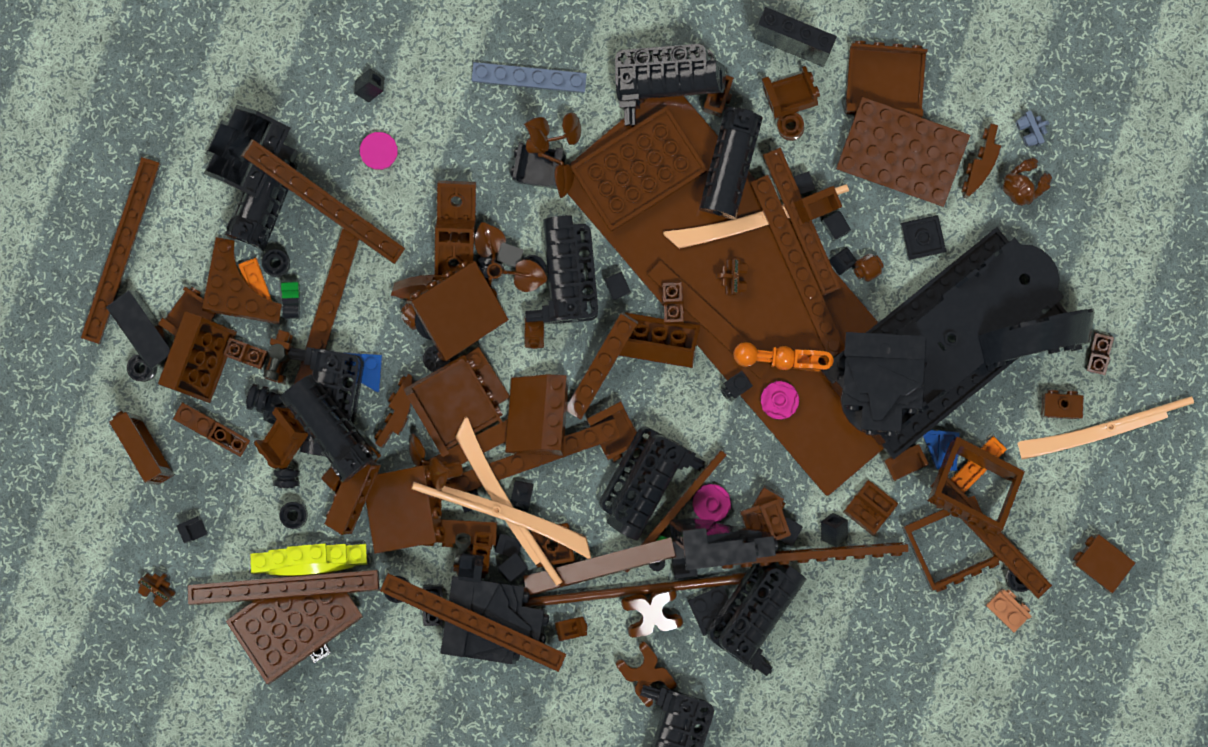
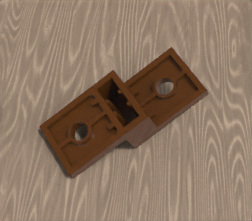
[435,180,476,275]

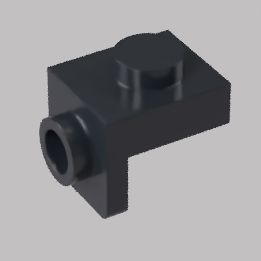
[720,371,753,402]
[263,392,286,424]
[510,480,534,513]

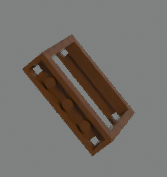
[109,411,175,485]
[927,436,1025,536]
[902,496,1000,592]

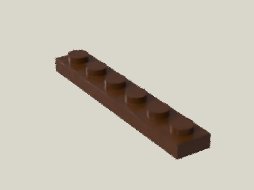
[567,313,638,419]

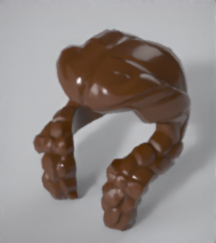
[1003,158,1052,206]

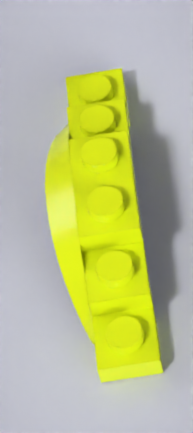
[250,544,367,576]

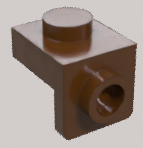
[524,318,544,349]
[555,617,588,641]

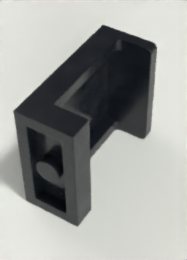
[510,142,567,189]

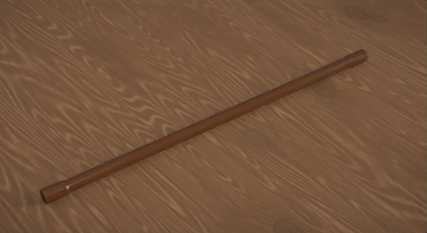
[525,572,751,607]

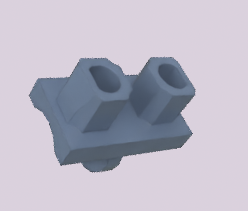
[1015,111,1050,147]

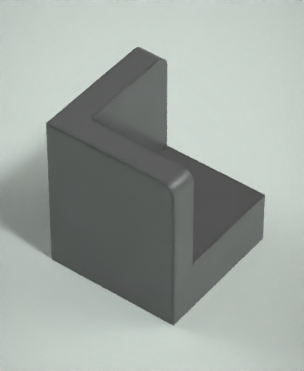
[496,243,524,268]

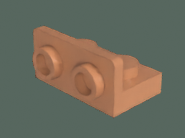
[985,589,1032,633]

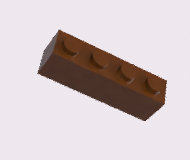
[324,461,381,535]
[423,520,498,549]

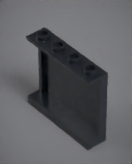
[754,7,837,67]

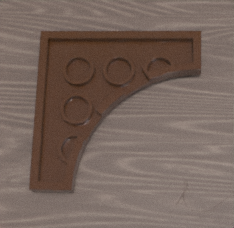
[202,237,282,324]

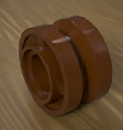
[777,112,805,141]

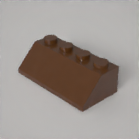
[619,312,701,368]

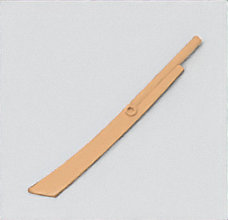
[663,184,849,249]
[1018,396,1194,460]
[456,417,562,586]
[411,482,591,559]

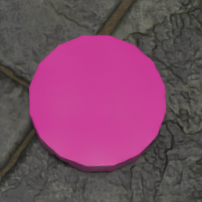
[360,132,398,170]
[760,381,799,420]
[692,484,731,522]

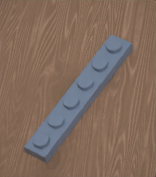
[471,62,587,93]

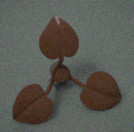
[524,112,581,198]
[475,222,547,299]
[409,433,463,509]

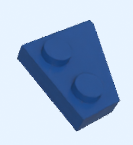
[347,353,382,392]
[923,430,959,471]

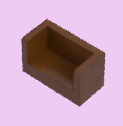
[794,186,842,224]
[882,444,929,482]

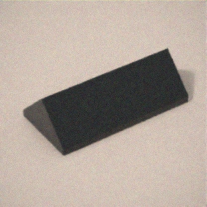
[106,290,173,370]

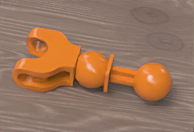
[734,342,834,372]

